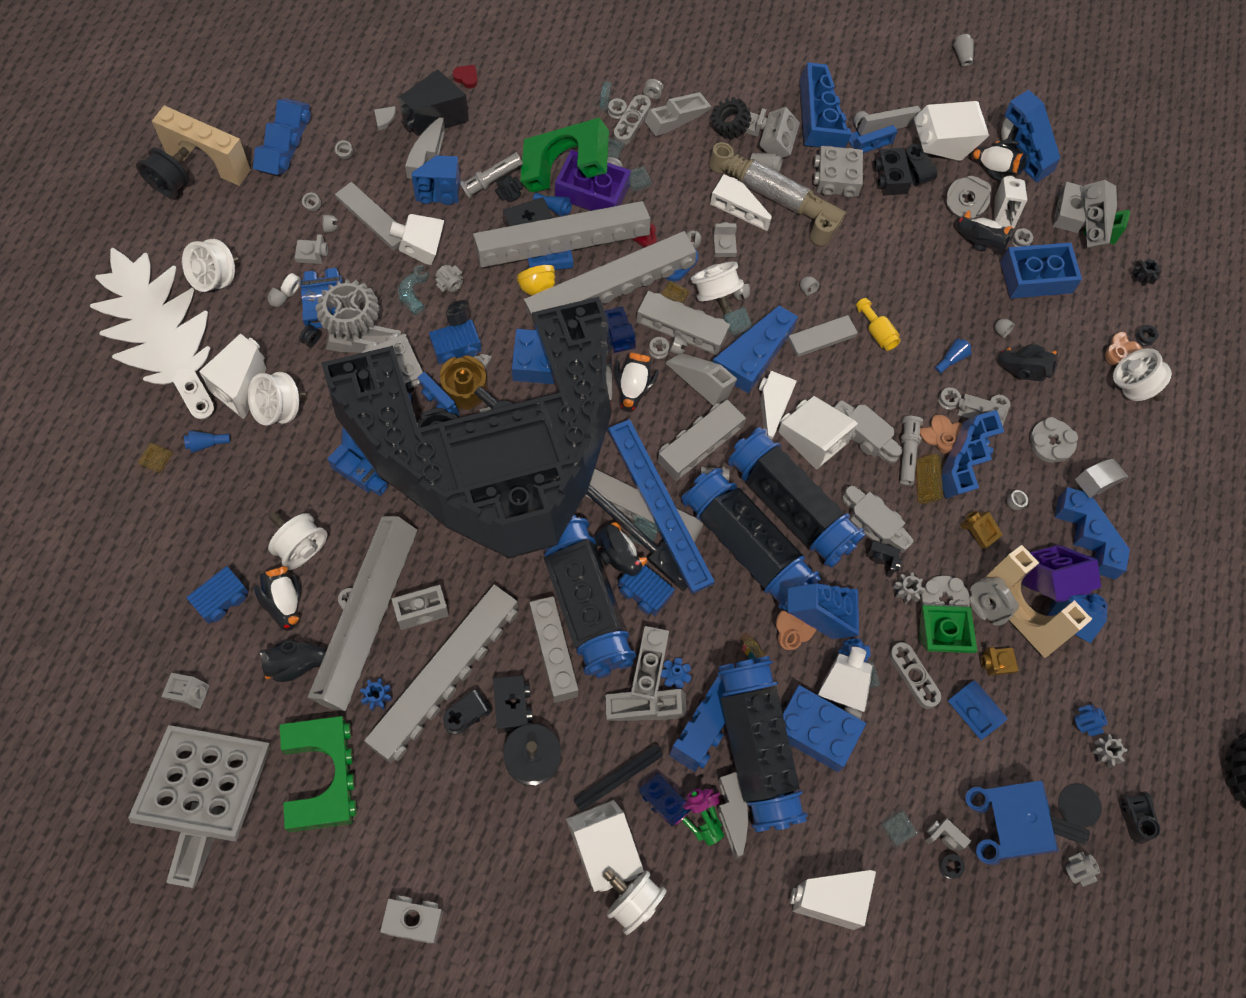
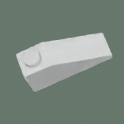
[710,174,772,231]
[759,371,796,440]

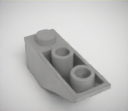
[1084,180,1117,248]
[666,353,737,406]
[631,626,669,701]

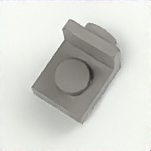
[745,108,767,136]
[713,222,737,257]
[295,235,328,264]
[161,673,209,709]
[925,819,971,851]

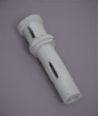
[460,152,523,199]
[900,416,923,486]

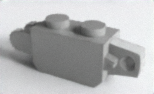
[834,400,902,464]
[842,486,914,553]

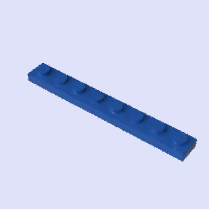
[608,419,715,594]

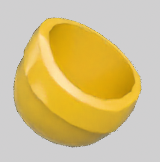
[517,265,555,296]

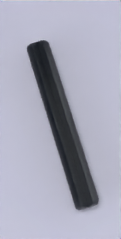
[574,744,663,811]

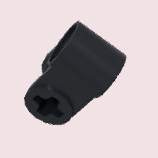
[906,144,938,187]
[443,689,493,735]
[1118,791,1161,844]

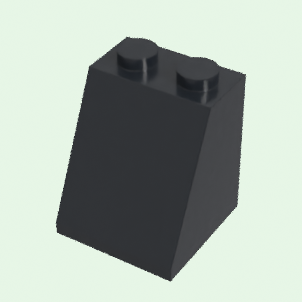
[399,69,469,136]

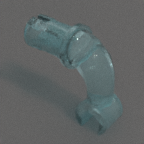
[398,265,429,316]

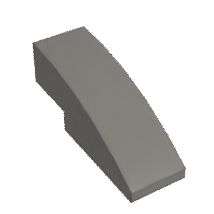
[644,92,711,136]
[405,118,445,179]
[326,325,401,353]
[1075,459,1128,498]
[606,689,687,721]
[717,772,748,859]
[166,802,223,888]

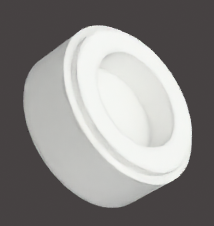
[281,273,301,297]

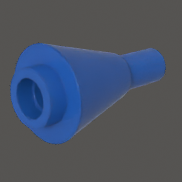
[533,193,572,217]
[934,339,972,374]
[184,430,230,453]

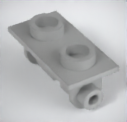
[958,394,1010,426]

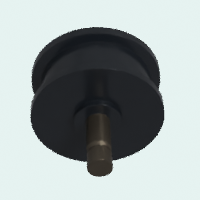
[136,147,190,199]
[504,724,561,786]

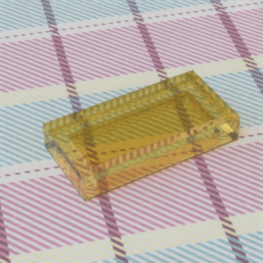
[916,454,943,504]

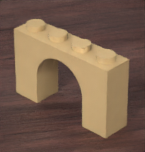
[152,106,250,186]
[985,545,1092,658]

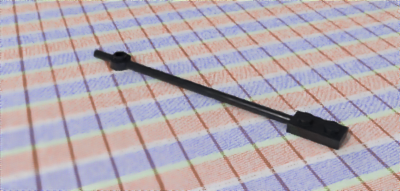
[474,386,688,591]

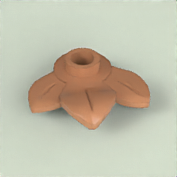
[1105,332,1143,365]
[920,414,962,454]
[776,610,816,650]

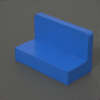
[848,125,897,153]
[948,680,1007,740]

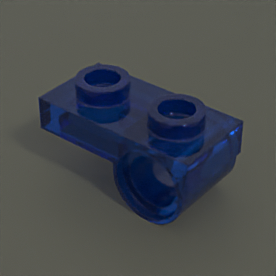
[604,306,636,353]
[638,774,691,827]

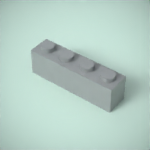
[636,291,730,356]
[658,400,746,481]
[530,596,578,703]

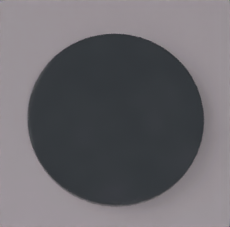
[1058,783,1102,828]

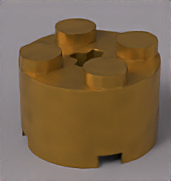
[440,356,488,410]

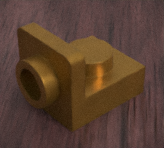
[960,511,1003,548]
[981,647,1019,676]

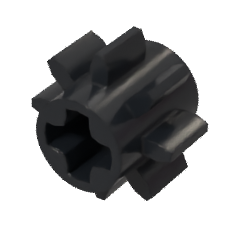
[495,175,523,202]
[1131,258,1162,286]

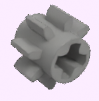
[435,265,463,292]
[893,573,925,604]
[1092,734,1127,768]
[1066,852,1100,887]

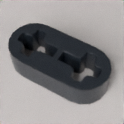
[446,300,471,326]

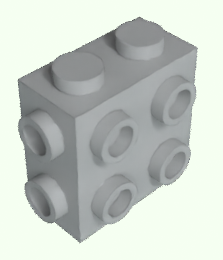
[813,146,863,197]
[362,333,423,389]

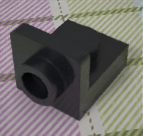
[866,541,902,577]

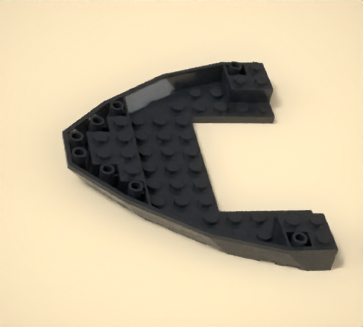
[321,297,612,559]

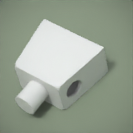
[994,176,1027,228]
[389,214,444,265]
[818,647,872,712]

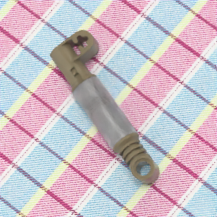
[709,142,847,246]

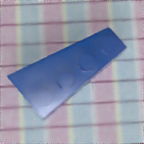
[800,62,852,148]
[713,306,798,394]
[786,584,859,639]
[669,675,740,772]

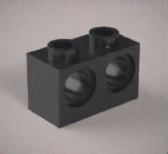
[873,148,912,196]

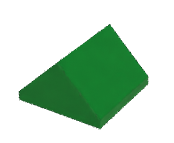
[919,605,977,653]

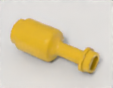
[856,298,901,351]

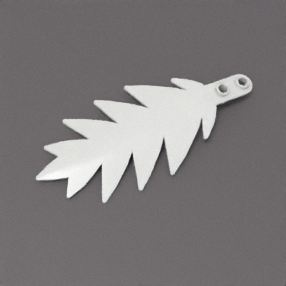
[90,248,214,419]

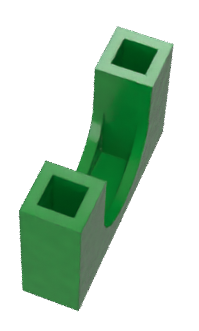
[520,118,609,192]
[280,716,357,833]

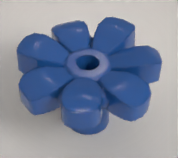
[660,658,691,689]

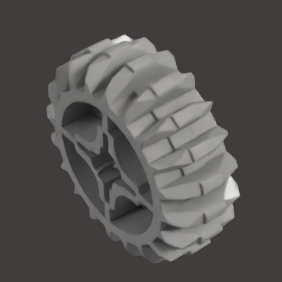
[316,279,379,339]

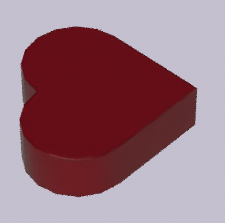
[453,65,478,89]
[631,223,657,248]

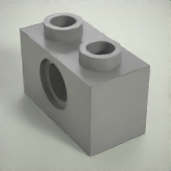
[1053,182,1086,233]
[392,585,449,630]
[380,895,443,945]

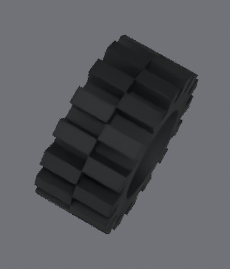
[711,97,752,139]

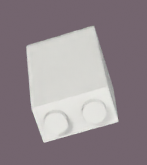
[914,101,989,161]
[199,334,267,419]
[778,396,858,470]
[566,800,644,892]
[790,870,876,930]

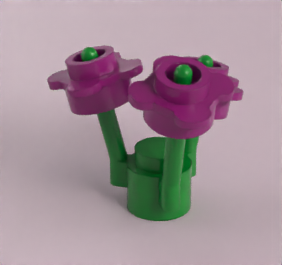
[664,789,725,846]

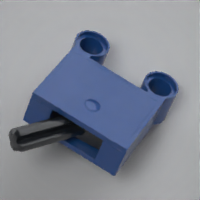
[966,780,1090,865]

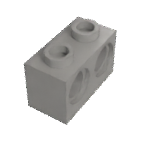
[760,107,800,158]

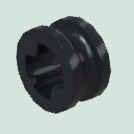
[299,325,321,348]
[1135,325,1159,346]
[939,854,965,879]

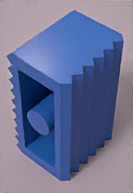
[429,320,481,364]
[618,565,675,616]
[186,566,249,624]

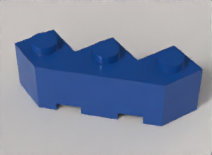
[1005,89,1060,183]
[253,98,311,175]
[939,410,1004,499]
[1054,487,1130,580]

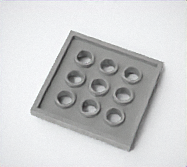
[128,725,270,842]

